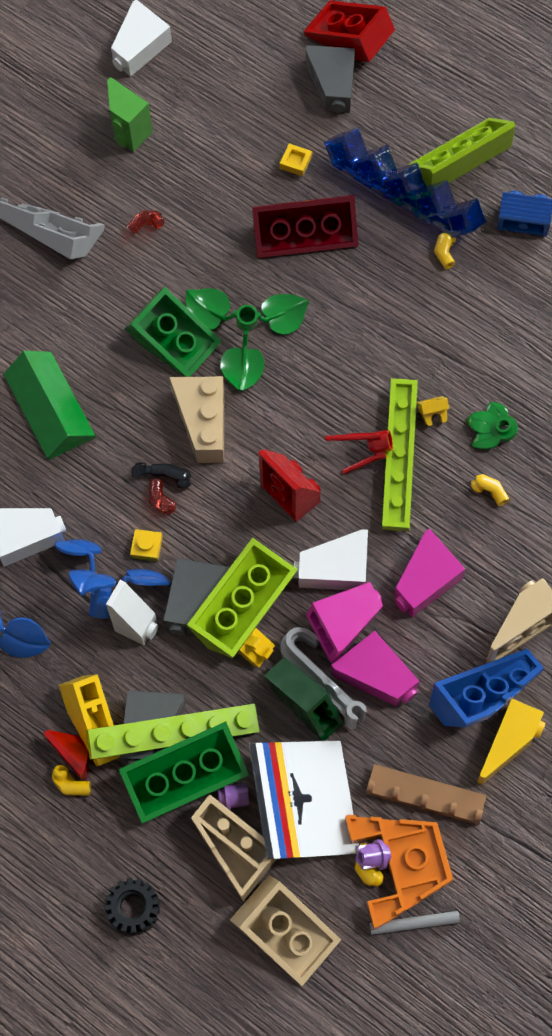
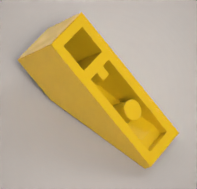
[59,674,120,766]
[477,699,546,785]

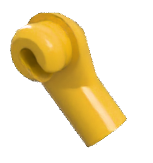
[471,474,510,506]
[52,765,91,796]
[355,843,383,887]

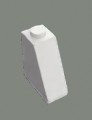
[111,0,172,77]
[0,508,66,567]
[293,529,368,590]

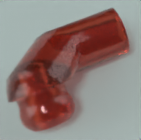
[126,210,165,235]
[149,478,176,514]

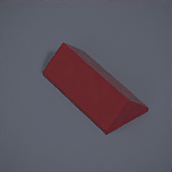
[252,195,359,258]

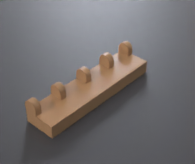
[366,764,486,825]

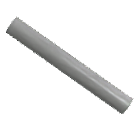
[370,911,460,935]

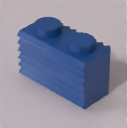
[497,190,552,237]

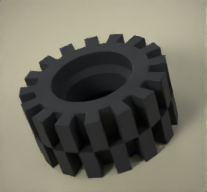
[105,878,160,936]

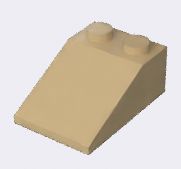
[486,578,552,664]
[230,875,341,986]

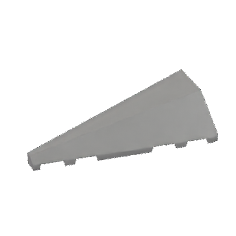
[0,198,105,259]

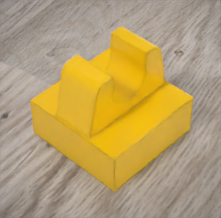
[416,396,449,426]
[238,628,275,667]

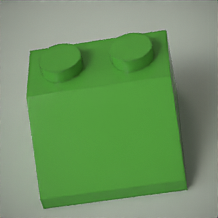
[107,77,153,152]

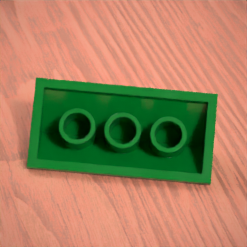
[4,351,96,460]
[119,721,249,823]

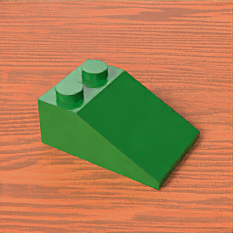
[124,287,222,377]

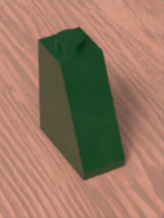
[264,657,344,741]

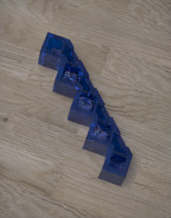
[324,127,486,238]

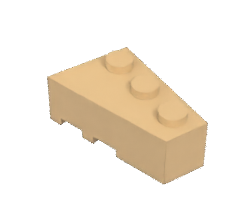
[170,376,224,463]
[191,795,277,902]

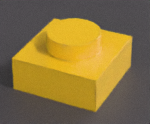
[280,144,312,177]
[130,529,163,562]

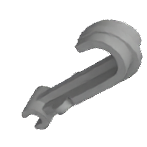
[280,627,367,729]

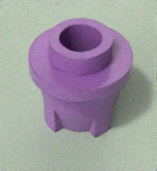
[217,783,249,811]
[356,839,391,870]

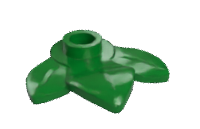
[466,402,518,450]

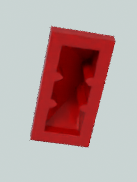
[43,730,90,781]

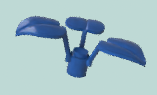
[55,539,172,619]
[0,611,51,658]

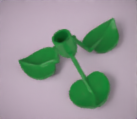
[186,288,309,391]

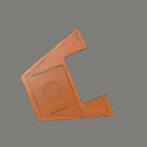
[345,815,453,930]

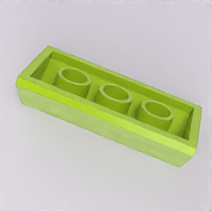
[408,118,516,194]
[187,537,298,659]

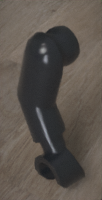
[131,462,191,488]

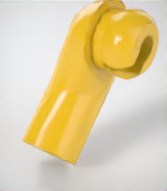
[434,231,456,270]

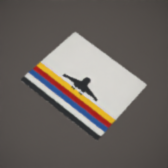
[249,741,359,859]

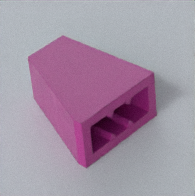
[394,528,465,617]
[306,582,383,663]
[331,631,419,706]

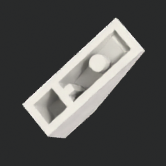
[106,580,159,646]

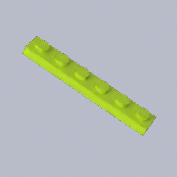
[382,378,418,532]
[86,704,260,760]

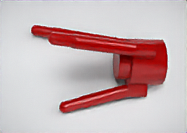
[324,430,393,474]

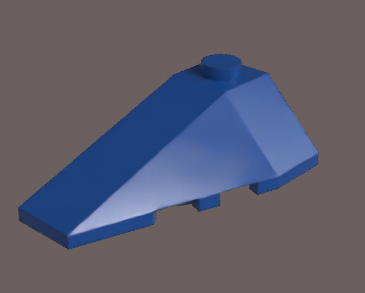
[429,648,544,727]

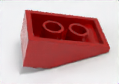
[303,0,395,62]
[258,449,321,522]

